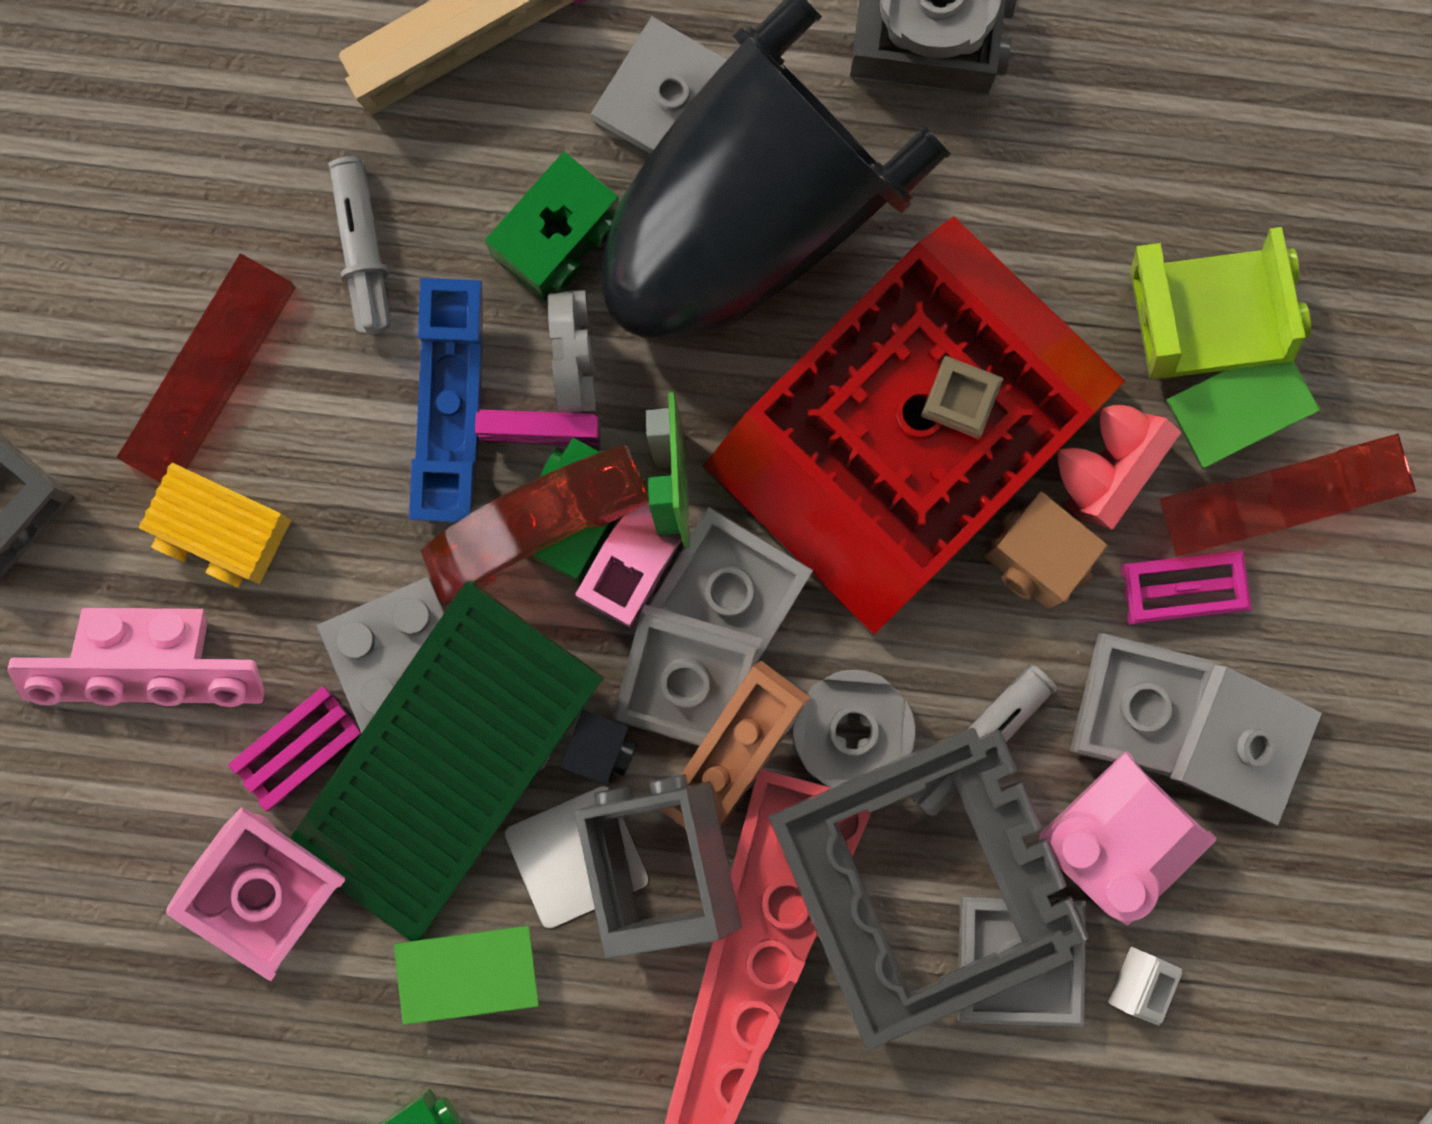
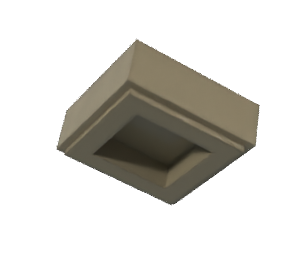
[921,356,1003,439]

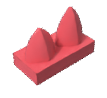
[1057,405,1182,530]

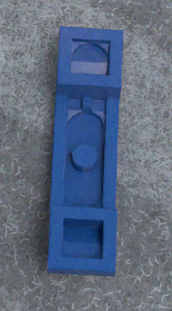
[409,278,483,523]

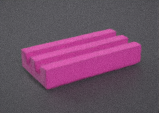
[475,409,601,447]
[1120,550,1252,625]
[227,686,361,812]

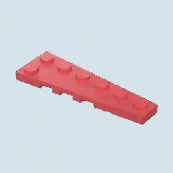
[664,769,872,1124]

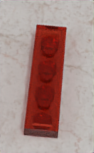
[116,253,296,483]

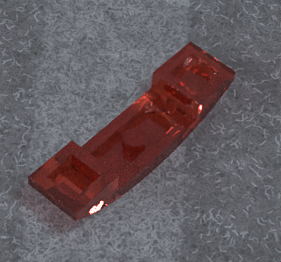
[1159,433,1416,557]
[420,445,649,605]

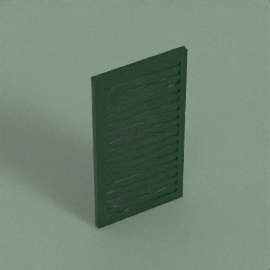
[290,580,605,941]

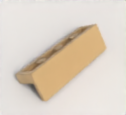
[339,0,575,116]

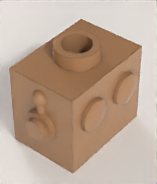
[983,491,1108,610]

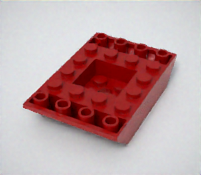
[703,216,1125,636]

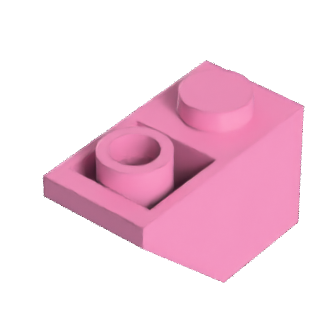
[575,496,691,630]

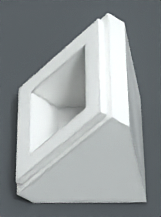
[1108,947,1183,1026]

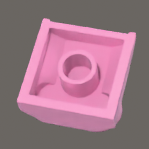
[1039,750,1216,926]
[166,807,345,982]

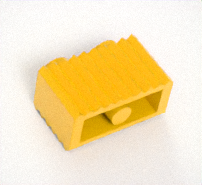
[139,463,292,588]

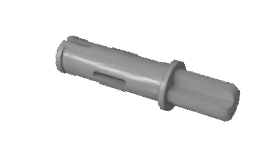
[328,156,391,335]
[910,664,1057,816]

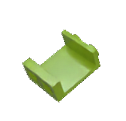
[1130,227,1311,380]

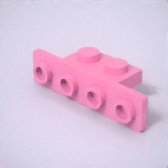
[7,608,265,707]

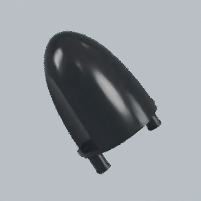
[601,0,951,342]

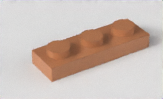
[660,661,811,830]

